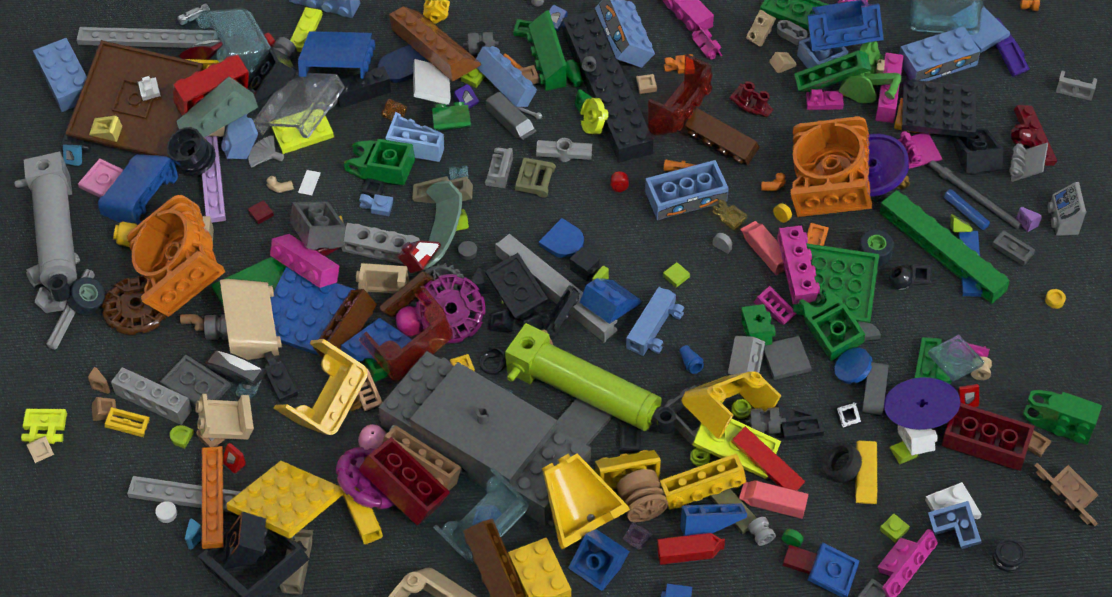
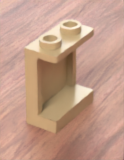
[356,263,409,293]
[195,394,254,439]

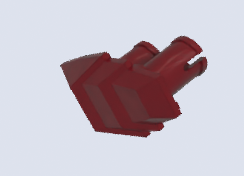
[729,81,774,117]

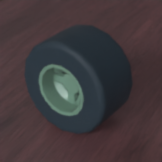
[67,277,105,315]

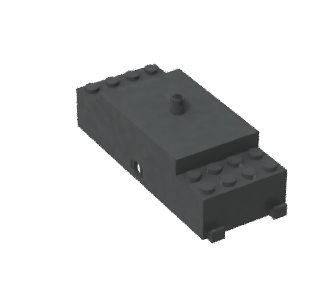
[377,351,595,527]

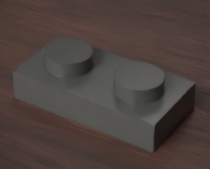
[992,230,1035,266]

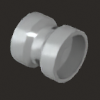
[748,517,776,546]

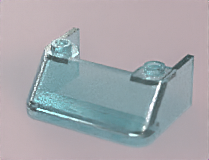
[433,468,529,564]

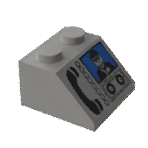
[1048,182,1086,235]

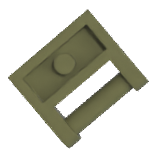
[515,158,556,198]

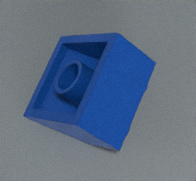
[568,529,630,591]

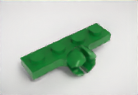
[915,337,953,385]

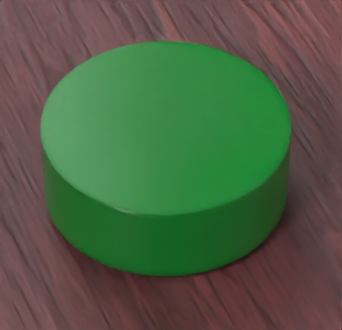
[782,529,804,547]

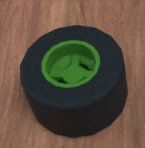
[858,230,894,266]

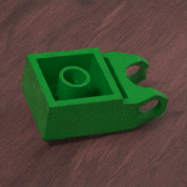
[344,139,415,185]
[799,286,865,361]
[1023,390,1102,445]

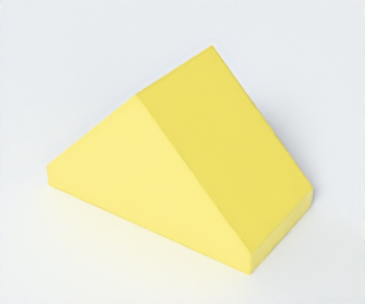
[89,116,122,142]

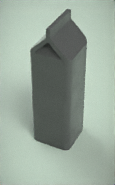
[486,92,537,140]

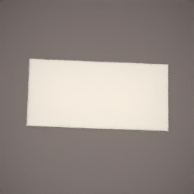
[298,170,321,195]

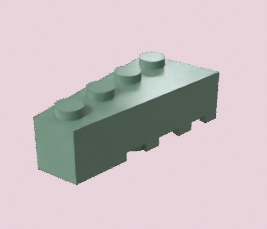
[177,77,258,138]

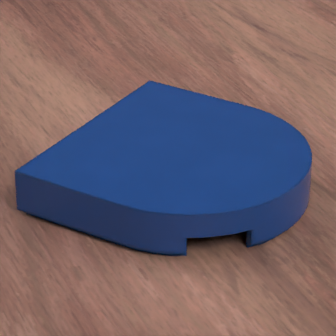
[539,218,584,258]

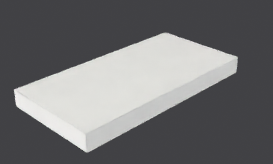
[413,59,450,105]

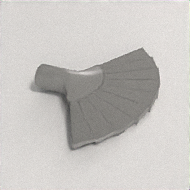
[248,136,284,168]

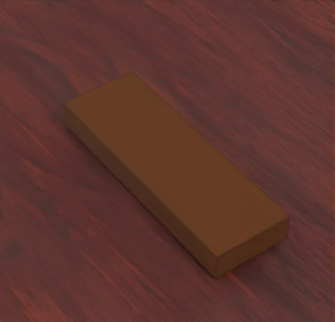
[380,271,434,317]

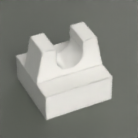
[138,76,161,101]

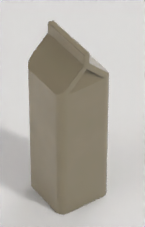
[280,529,313,595]

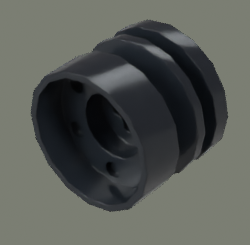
[167,127,216,176]

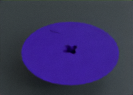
[884,377,960,430]

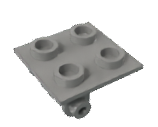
[1009,143,1048,182]

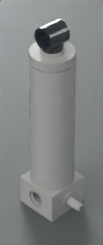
[14,152,77,302]

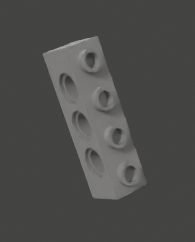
[342,223,420,264]
[111,367,192,425]

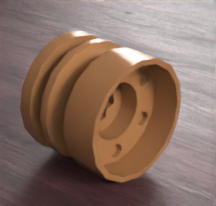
[616,469,668,522]

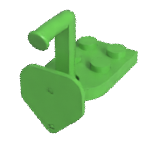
[839,41,901,103]

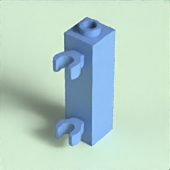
[626,287,684,356]

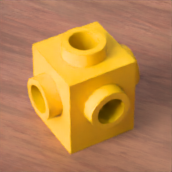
[423,0,450,24]

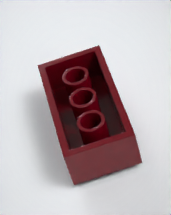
[942,403,1035,471]
[358,437,450,526]

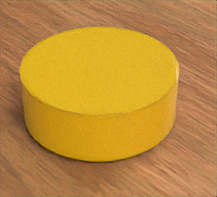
[773,203,792,223]
[1045,289,1066,309]

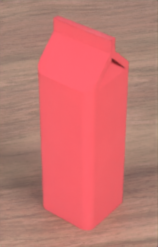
[740,221,785,275]
[739,481,808,519]

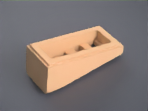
[358,369,383,411]

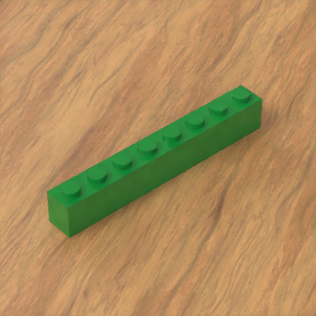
[880,190,1010,304]

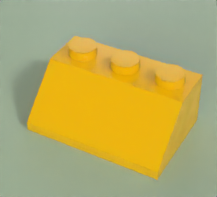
[595,450,661,489]

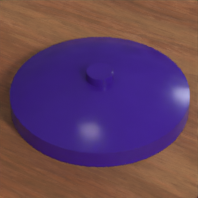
[850,134,909,197]

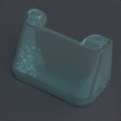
[910,0,984,35]
[196,8,270,76]

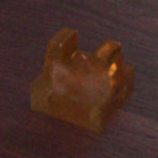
[382,99,407,120]

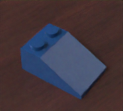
[579,278,642,324]

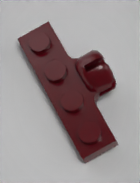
[1011,105,1057,166]

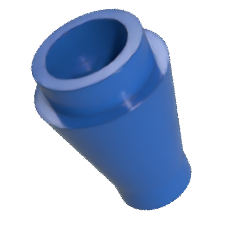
[679,345,704,374]

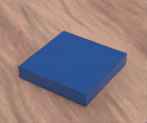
[808,543,859,597]

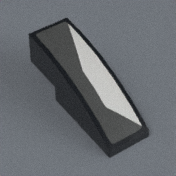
[205,349,267,386]

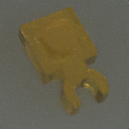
[713,199,747,230]

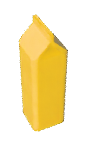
[855,441,877,504]
[343,487,383,544]

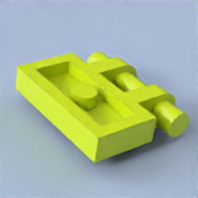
[21,409,67,444]

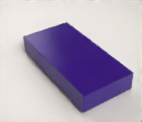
[997,38,1029,77]

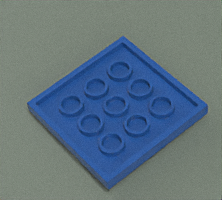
[270,267,355,356]

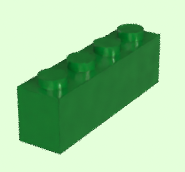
[794,50,871,92]

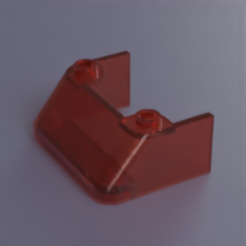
[359,285,453,381]

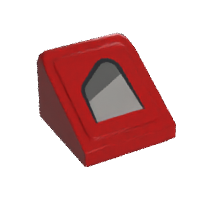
[958,384,979,407]
[223,443,246,473]

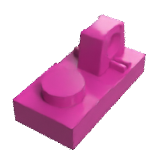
[806,89,844,110]

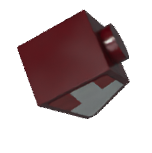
[397,241,441,273]

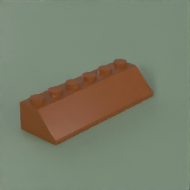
[389,6,481,82]

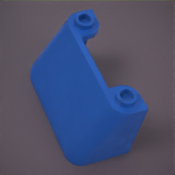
[98,154,178,225]

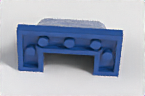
[807,0,884,52]

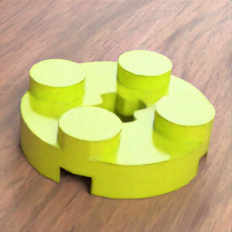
[581,98,608,134]

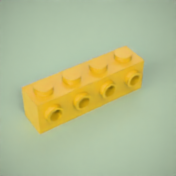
[660,453,746,510]

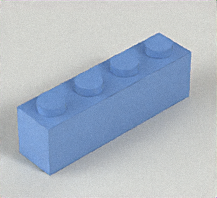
[476,46,537,107]

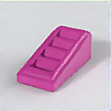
[754,286,796,325]

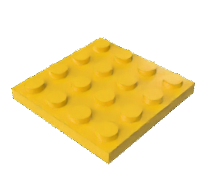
[226,461,344,539]

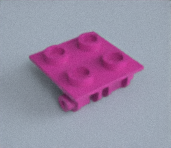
[898,131,942,169]

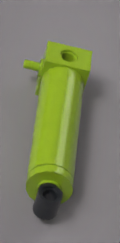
[505,323,676,434]

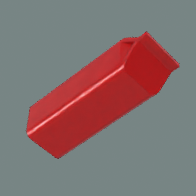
[657,533,725,565]

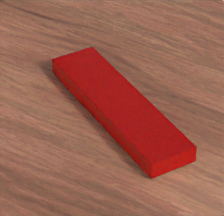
[731,426,805,491]

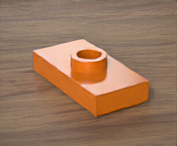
[807,223,829,246]

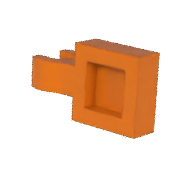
[664,54,696,74]

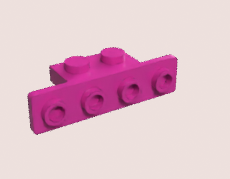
[878,529,938,597]

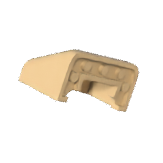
[220,279,282,360]

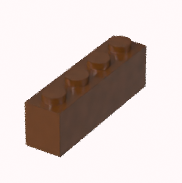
[685,108,760,165]
[313,289,377,358]
[463,518,526,597]

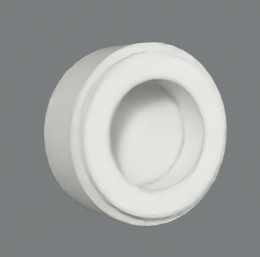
[156,501,177,523]

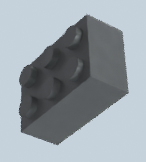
[290,202,346,250]

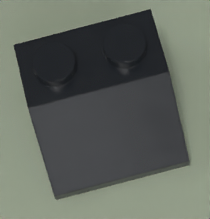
[223,512,267,569]

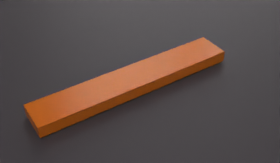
[202,446,224,549]

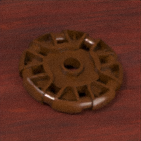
[102,276,167,335]

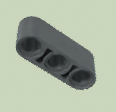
[862,362,889,415]

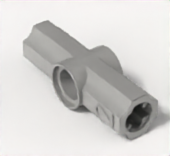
[536,138,592,162]

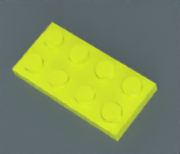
[692,419,781,479]

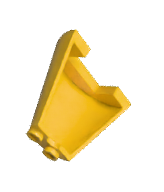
[542,453,630,549]

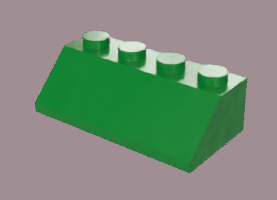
[526,10,566,91]

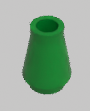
[566,60,584,87]

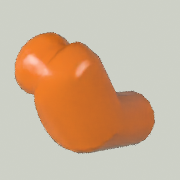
[761,173,786,191]

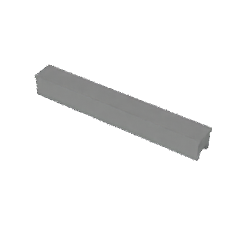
[495,234,617,343]

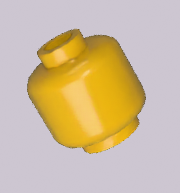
[113,222,137,247]

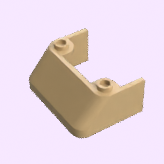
[388,568,476,597]

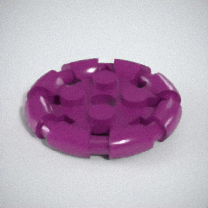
[416,274,486,343]
[336,447,395,509]

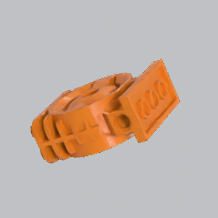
[791,116,872,217]
[127,195,225,317]

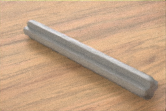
[47,269,95,350]

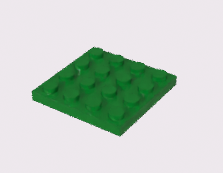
[793,243,879,323]

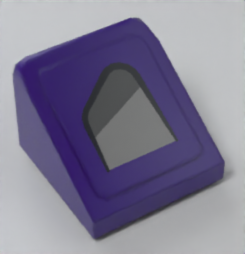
[454,84,479,108]

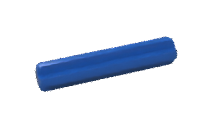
[944,189,990,230]

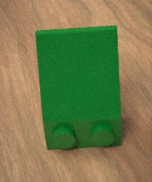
[432,102,471,130]

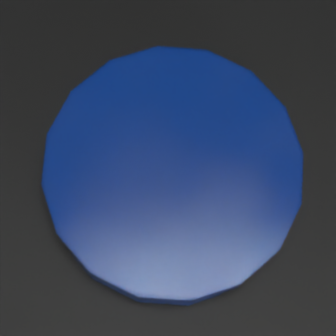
[835,348,873,384]

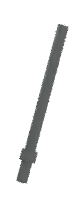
[929,160,1022,229]

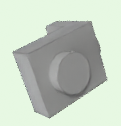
[35,287,67,313]

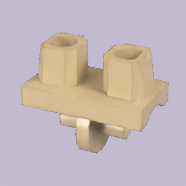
[746,10,776,46]

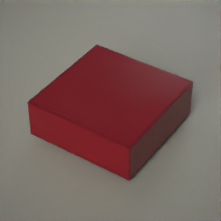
[248,200,274,224]

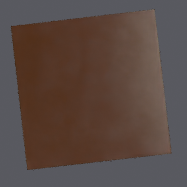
[65,40,204,158]

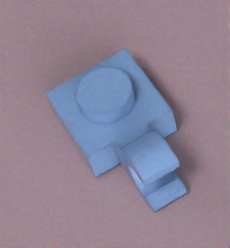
[359,194,393,216]

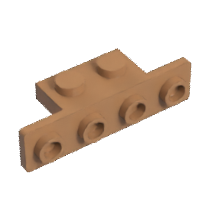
[1034,463,1098,526]

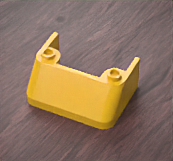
[274,339,368,435]
[681,371,781,439]

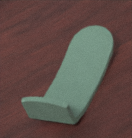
[421,181,462,271]

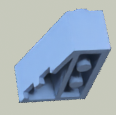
[386,112,444,162]

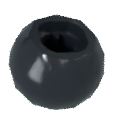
[889,266,913,290]

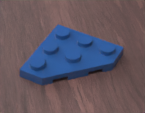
[341,318,424,362]

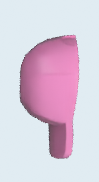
[358,424,387,450]

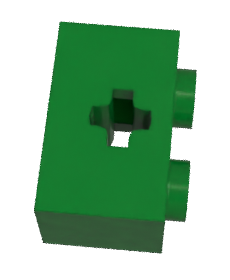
[741,304,775,345]

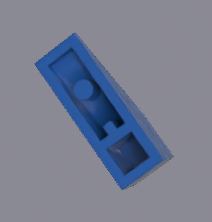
[680,503,747,536]

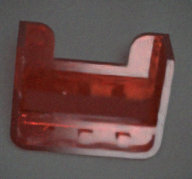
[648,54,713,136]

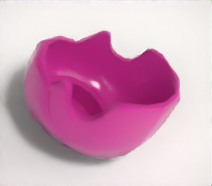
[396,306,423,336]

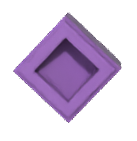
[1016,207,1042,232]

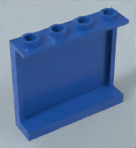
[298,31,375,78]

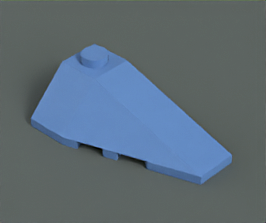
[222,114,258,159]

